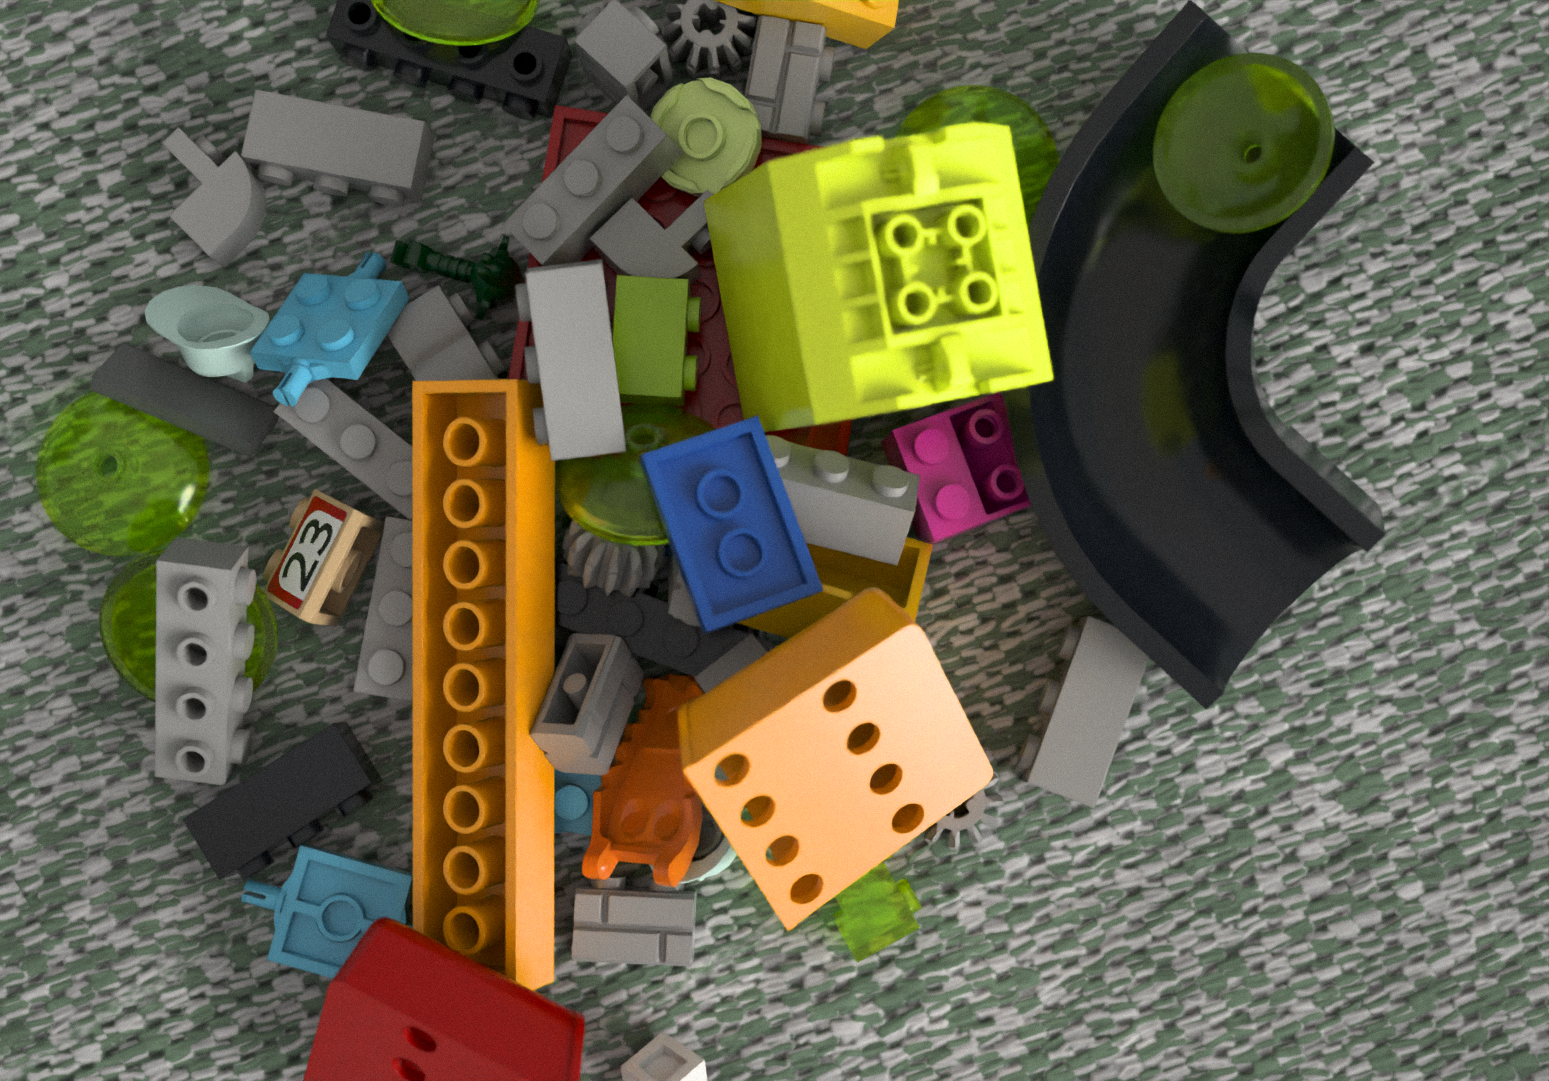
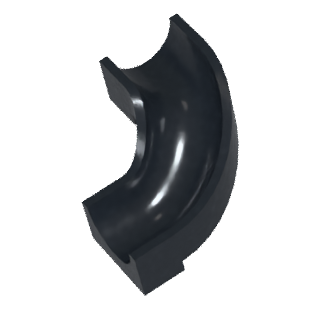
[1006,0,1386,710]

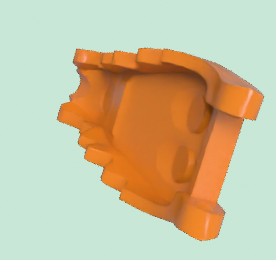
[582,673,705,887]

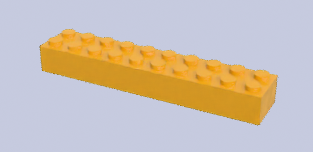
[412,379,555,990]

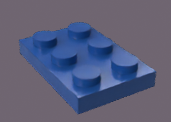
[639,416,823,635]

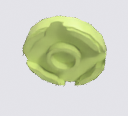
[650,77,762,197]

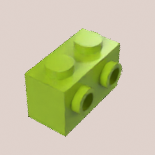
[613,275,701,406]

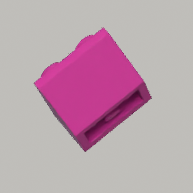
[881,391,1031,544]

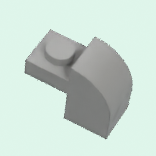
[162,127,266,268]
[590,189,713,284]

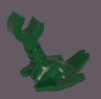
[389,233,522,320]

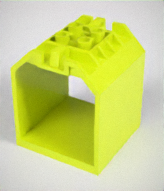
[703,122,1053,432]

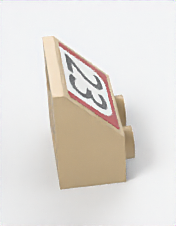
[262,489,385,627]

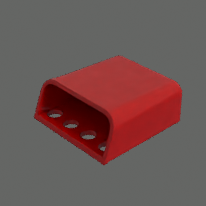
[303,917,585,1081]

